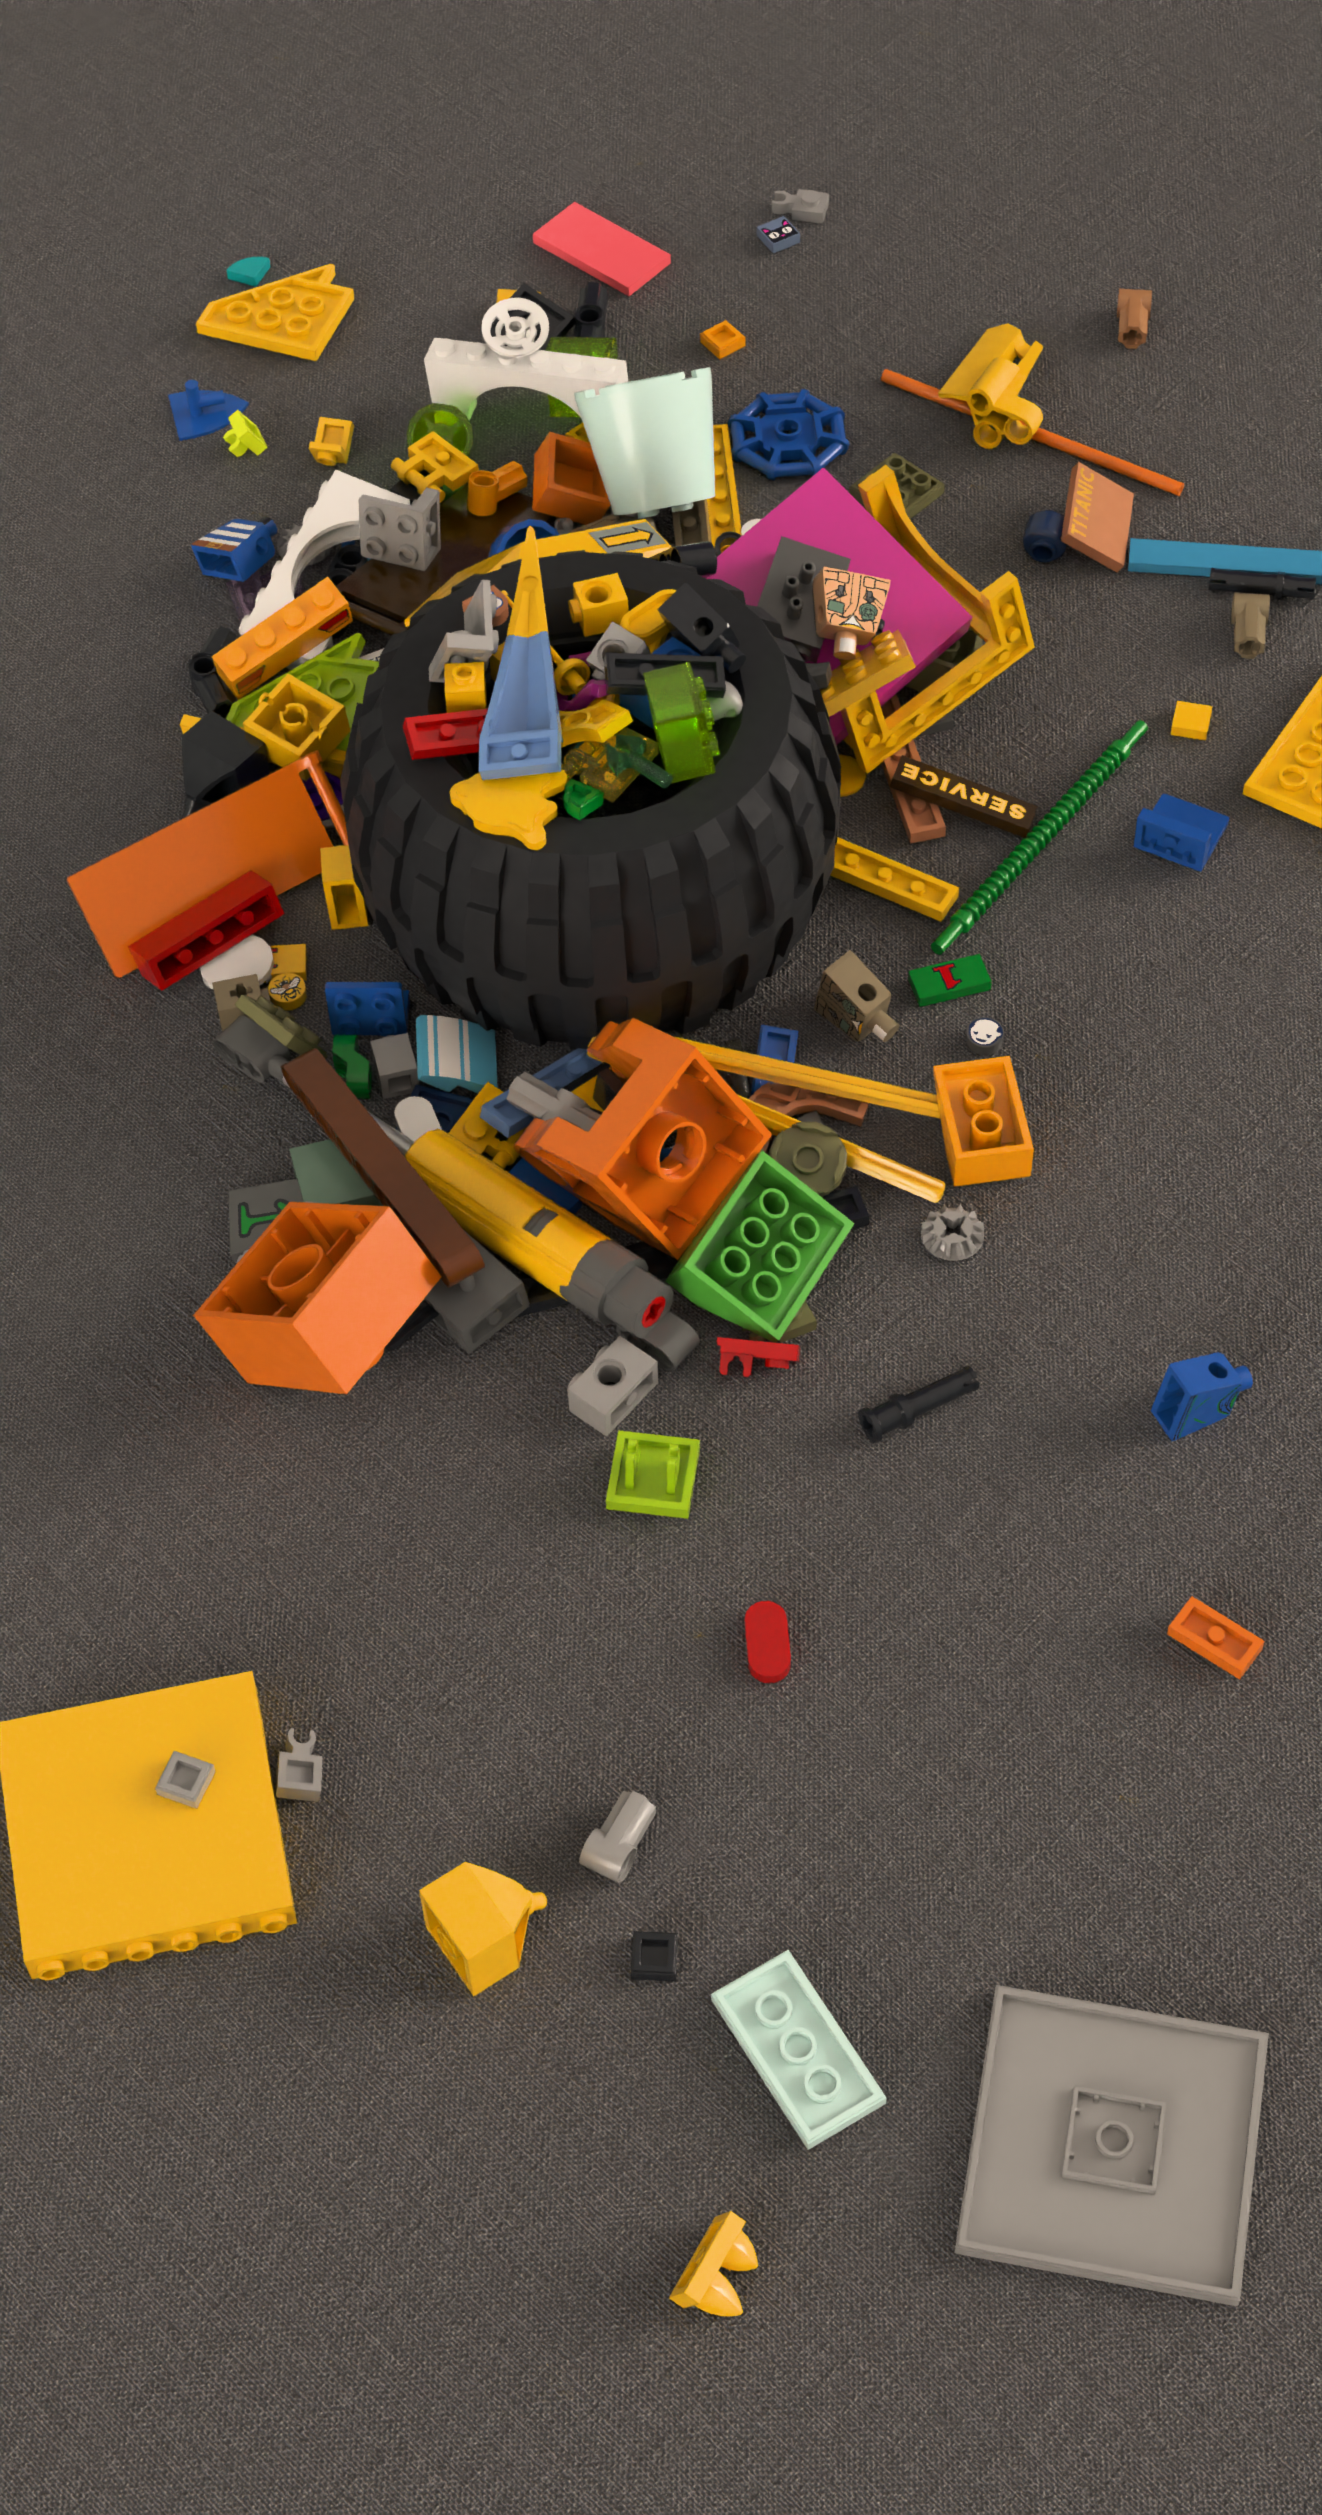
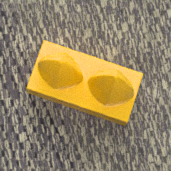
[669,2211,758,2316]

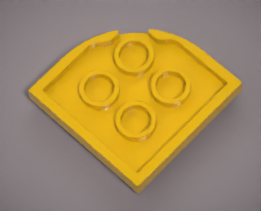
[820,629,916,717]

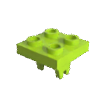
[606,1430,700,1519]

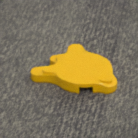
[450,770,567,850]

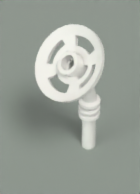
[482,298,549,357]

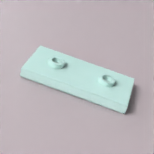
[711,1950,887,2150]

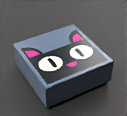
[757,216,800,254]

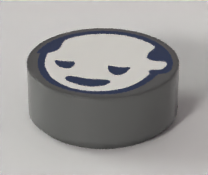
[965,1017,1004,1055]

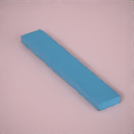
[1128,538,1322,584]

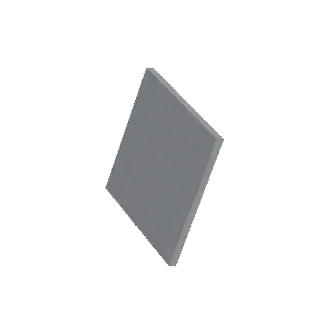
[954,1985,1269,2307]

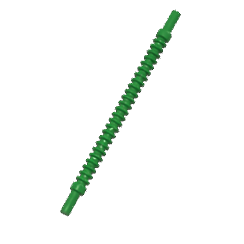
[931,720,1148,955]

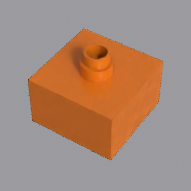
[193,1202,442,1394]

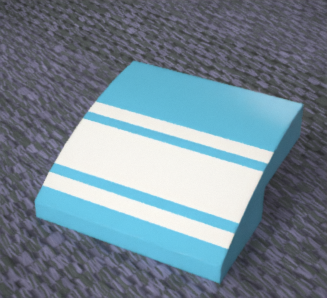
[416,1015,498,1094]

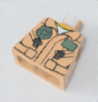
[813,567,891,660]

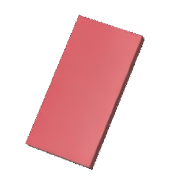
[533,202,671,296]

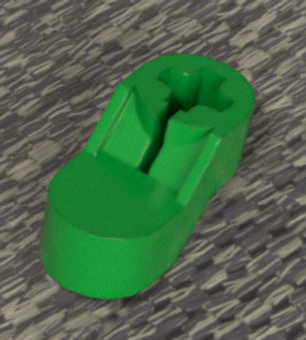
[332,1035,373,1099]

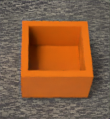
[532,432,611,525]

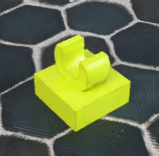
[223,410,268,457]

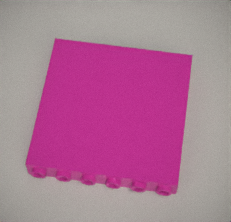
[706,467,973,745]

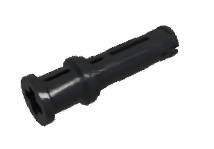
[858,1366,979,1443]

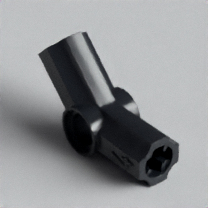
[188,626,239,719]

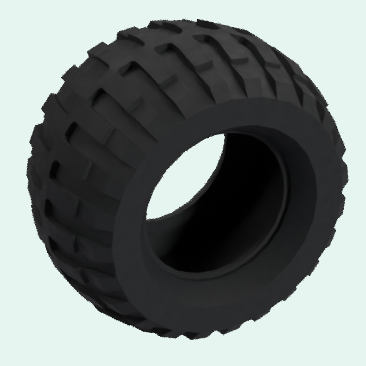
[340,550,841,1050]

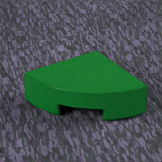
[563,779,604,820]

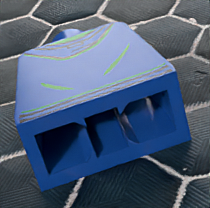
[1150,1352,1253,1441]

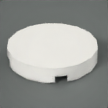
[200,934,274,990]

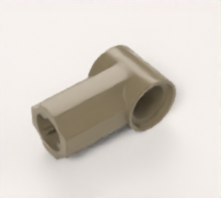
[1231,592,1270,659]

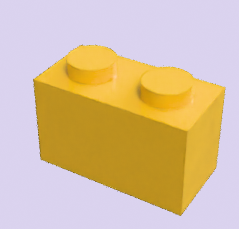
[320,845,368,930]

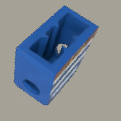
[191,516,277,582]

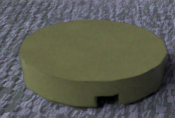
[769,1121,847,1197]

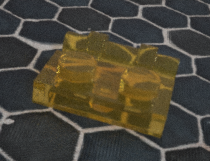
[561,727,658,802]

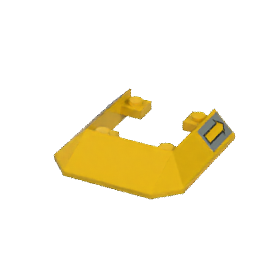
[404,519,672,627]

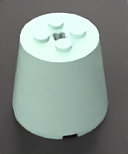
[574,367,715,519]

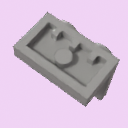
[358,487,441,571]
[429,580,499,683]

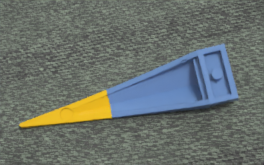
[479,526,563,780]

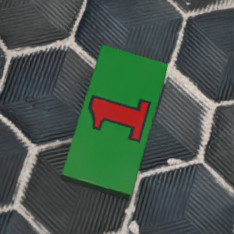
[908,954,992,1007]

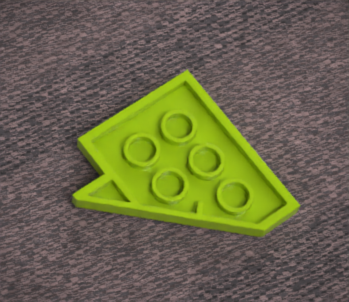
[226,633,379,751]

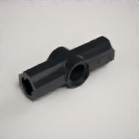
[571,282,609,357]

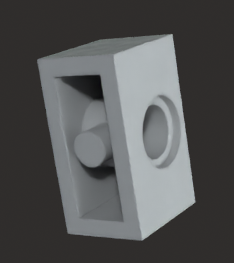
[567,1336,658,1437]

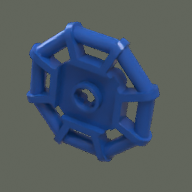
[727,389,850,481]

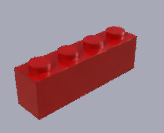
[128,870,285,991]

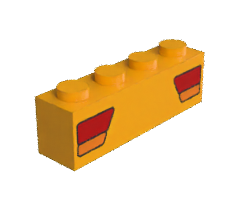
[211,577,353,700]

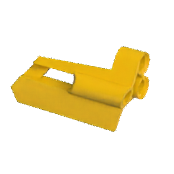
[938,323,1043,449]

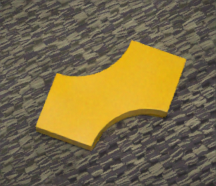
[559,699,633,748]

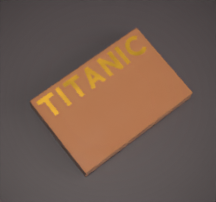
[1061,462,1134,572]

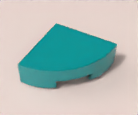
[226,257,270,287]

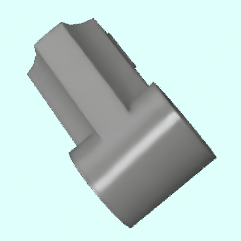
[579,1791,656,1883]

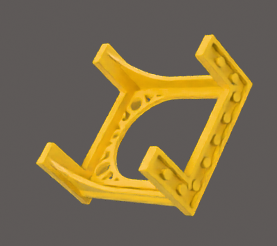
[840,464,1035,774]

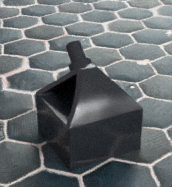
[181,710,270,819]

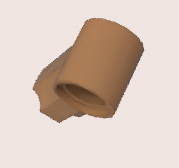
[1117,288,1152,349]

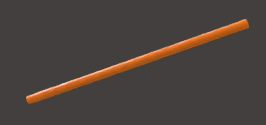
[881,369,1184,496]

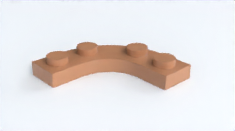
[749,1082,870,1154]

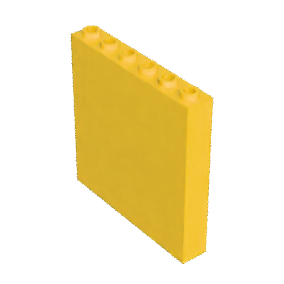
[0,1671,297,1980]

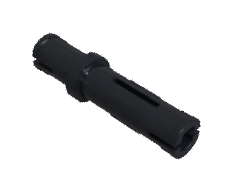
[1209,568,1316,600]

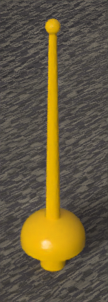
[501,590,591,695]

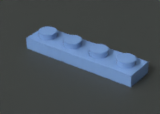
[480,1048,602,1138]

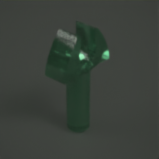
[606,735,673,788]

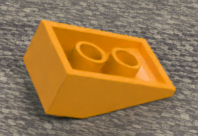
[933,1056,1034,1187]

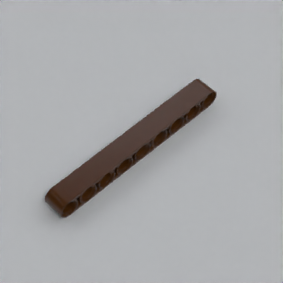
[281,1047,485,1288]

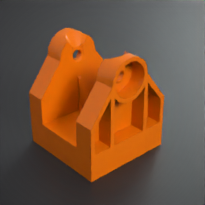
[513,1018,772,1260]

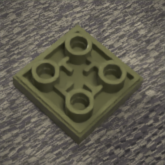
[849,452,945,519]
[235,994,328,1059]

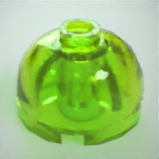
[407,403,474,457]

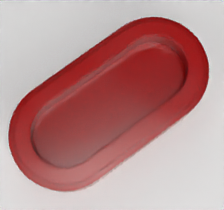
[745,1601,791,1683]

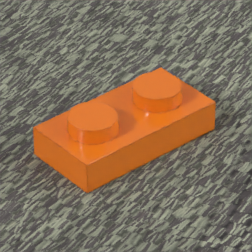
[1167,1596,1265,1680]

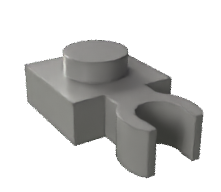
[772,189,829,224]
[275,1728,323,1802]

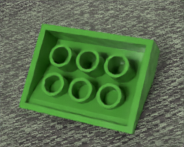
[665,1150,855,1343]

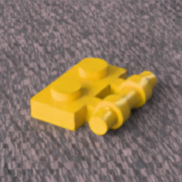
[390,431,479,503]
[449,1082,528,1169]

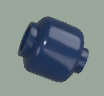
[1023,510,1067,563]

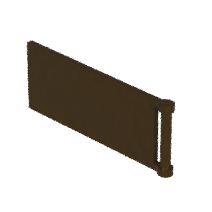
[336,483,558,635]

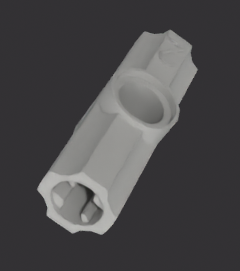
[506,1071,601,1132]

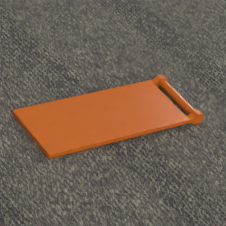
[67,750,349,978]

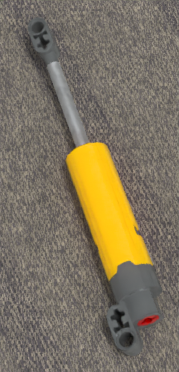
[213,1015,700,1372]

